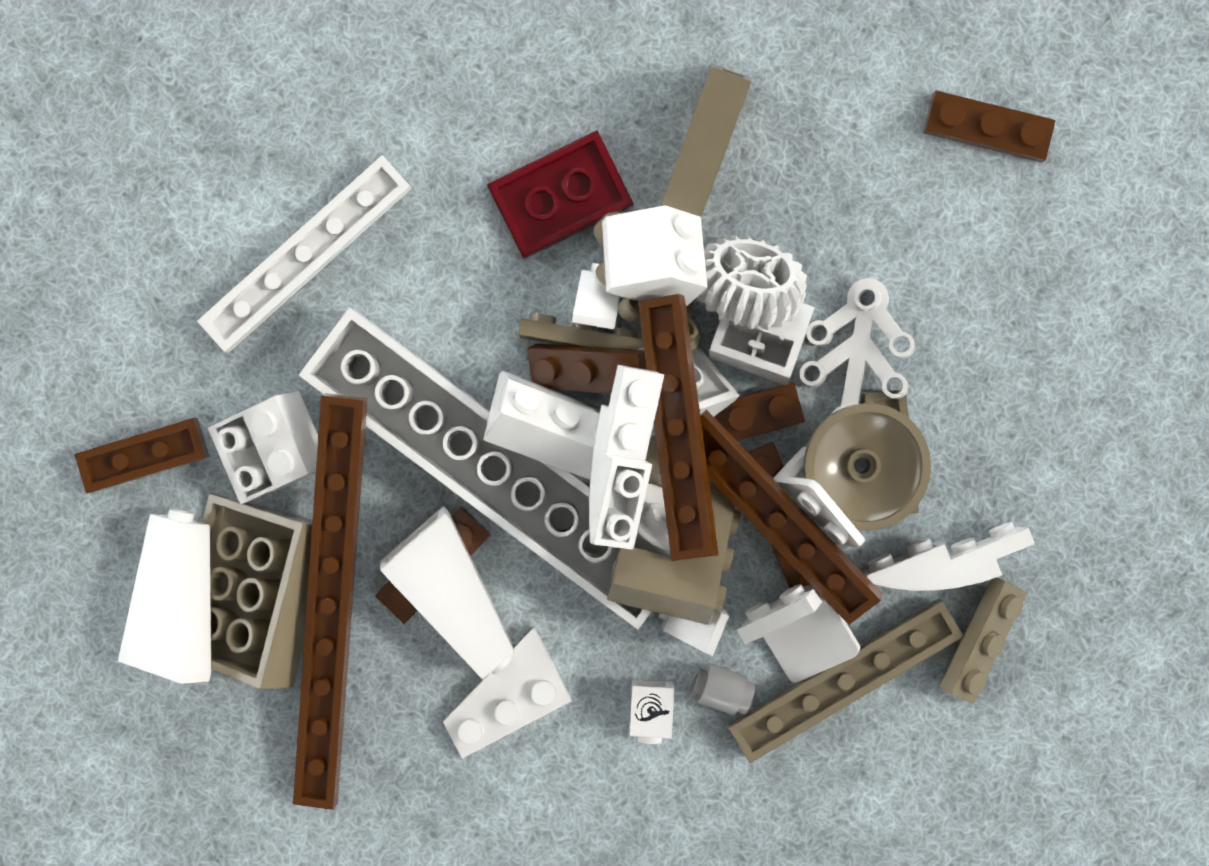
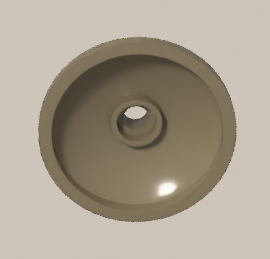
[803,403,931,530]

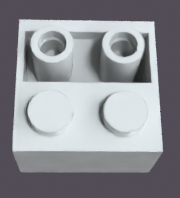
[709,303,814,385]
[208,391,318,505]

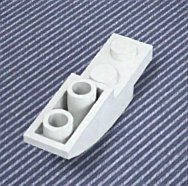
[589,365,664,549]
[862,522,1035,591]

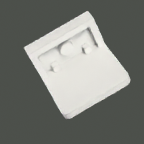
[773,447,865,548]
[737,584,860,683]

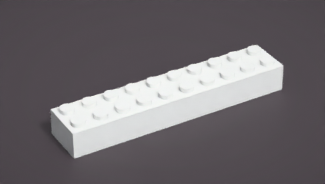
[299,307,671,630]

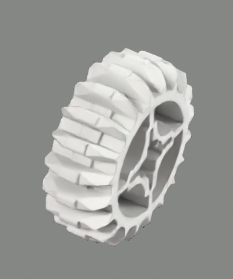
[697,235,807,330]

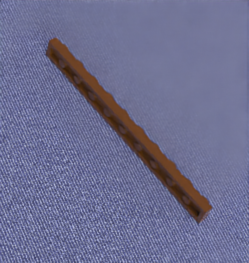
[293,393,368,810]

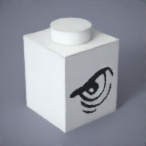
[629,679,674,744]

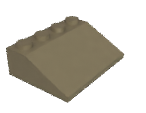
[202,493,312,689]

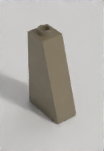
[661,64,752,217]

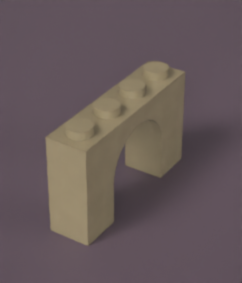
[607,435,741,625]

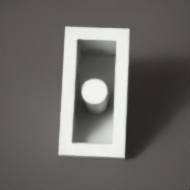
[572,263,620,329]
[658,608,729,656]

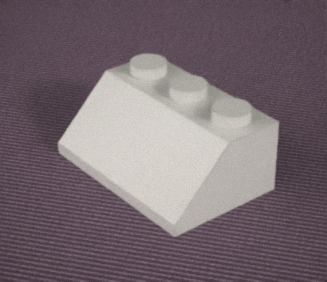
[483,371,601,480]

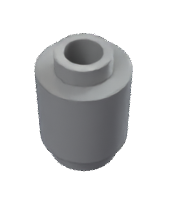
[690,663,755,715]

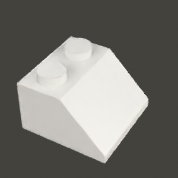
[602,205,707,306]

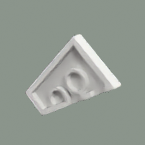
[443,627,572,759]

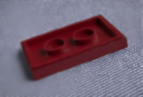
[487,130,634,259]

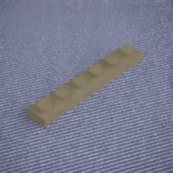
[728,599,964,763]

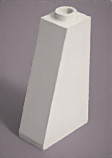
[380,506,514,680]
[118,509,211,684]

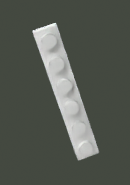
[197,155,412,353]

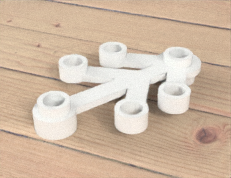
[800,278,915,413]

